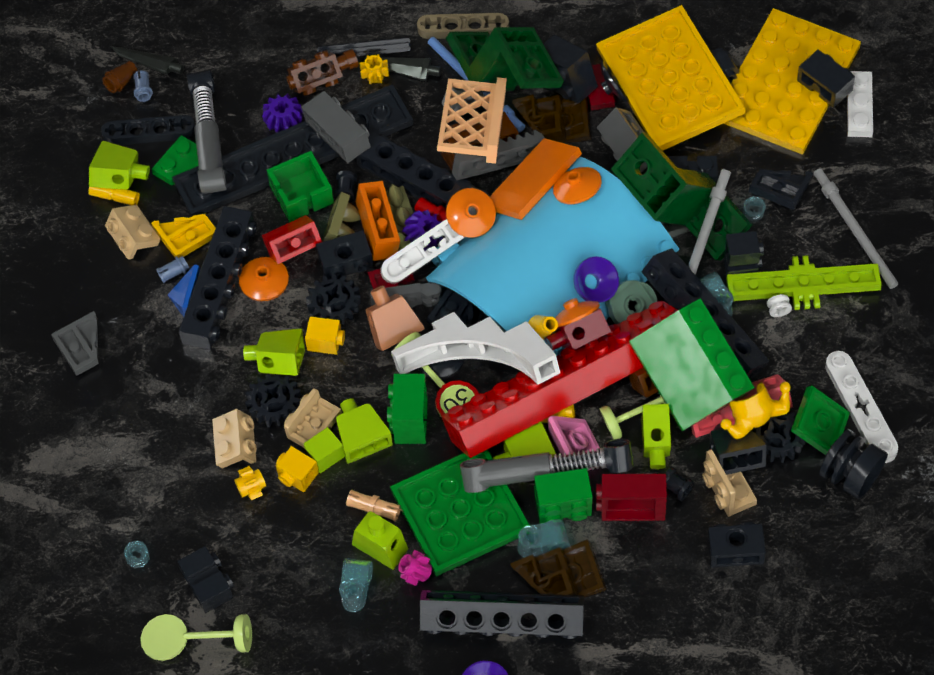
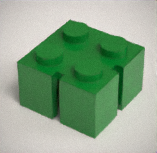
[267,151,334,223]
[387,374,428,444]
[534,468,592,525]

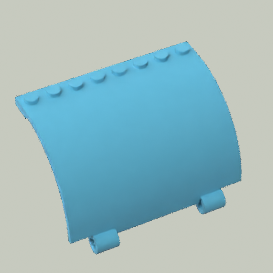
[426,157,679,356]

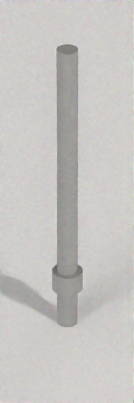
[814,168,898,289]
[688,169,731,275]

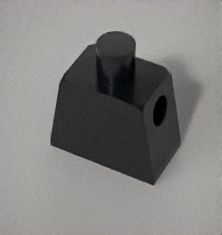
[709,423,766,475]

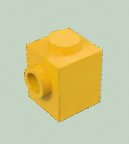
[305,317,345,355]
[276,446,319,492]

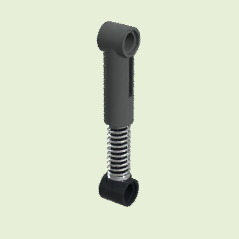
[187,70,227,195]
[460,438,634,493]

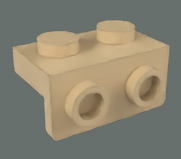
[105,205,161,259]
[284,388,342,448]
[212,409,257,468]

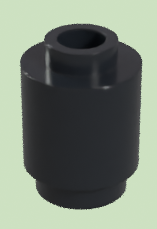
[711,48,739,84]

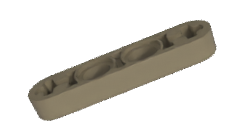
[417,13,509,39]

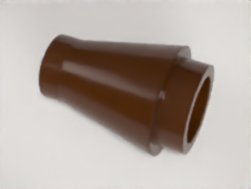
[102,61,138,93]

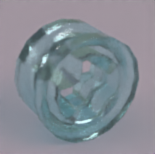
[742,197,766,221]
[124,541,149,568]

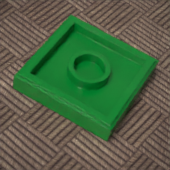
[791,386,850,455]

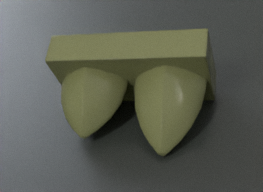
[386,184,413,235]
[322,192,361,242]

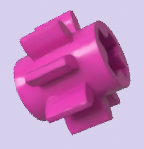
[398,550,432,586]

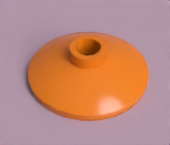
[553,167,602,204]
[446,188,496,238]
[239,257,289,301]
[555,298,600,327]

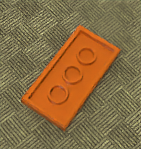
[490,138,582,220]

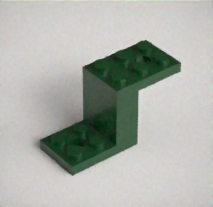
[446,27,564,92]
[611,132,752,261]

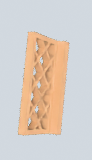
[437,77,507,164]

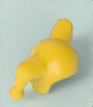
[720,382,791,440]

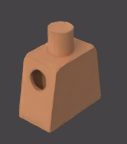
[366,286,425,351]

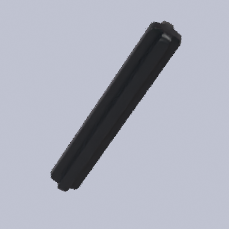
[317,37,411,57]

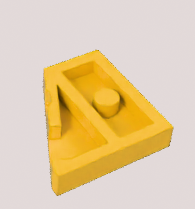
[151,214,216,258]

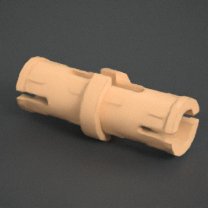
[346,490,401,521]

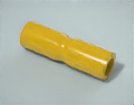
[88,187,140,205]

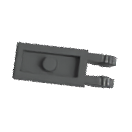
[370,282,441,308]

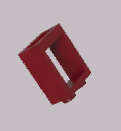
[596,474,667,521]

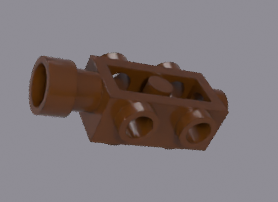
[286,49,359,95]

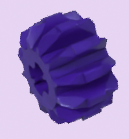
[262,93,303,133]
[402,210,443,251]

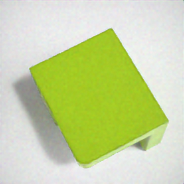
[303,427,345,473]

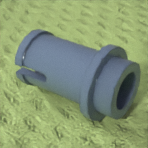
[134,70,153,102]
[156,256,189,283]

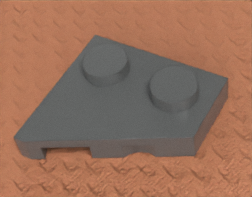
[51,311,99,376]

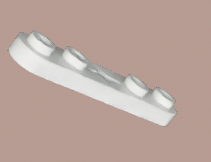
[381,207,477,284]
[825,351,898,463]

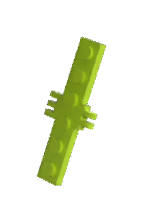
[726,255,881,310]

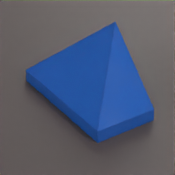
[168,265,200,317]

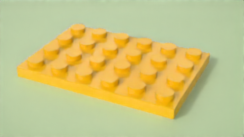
[596,5,746,151]
[723,8,861,155]

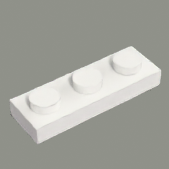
[847,71,873,137]

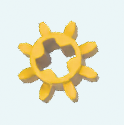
[360,54,389,84]
[234,466,266,500]

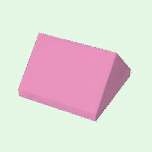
[548,416,600,470]

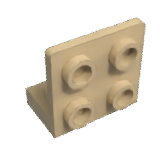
[703,449,757,517]

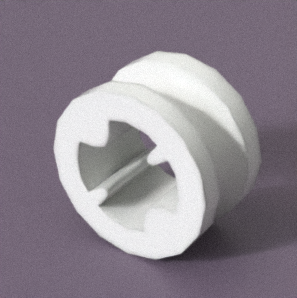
[767,294,792,317]

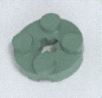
[606,280,657,324]

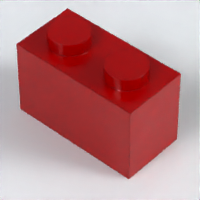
[262,215,322,264]

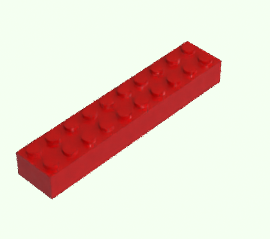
[441,301,678,458]

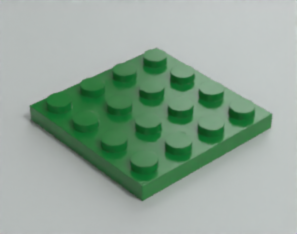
[390,449,531,576]

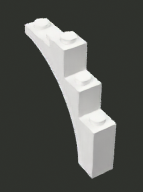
[391,312,560,385]

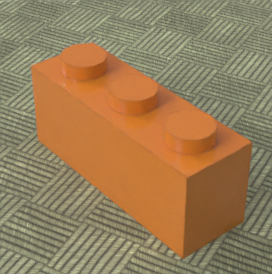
[356,181,400,261]

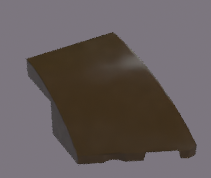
[512,95,592,142]
[510,539,607,597]

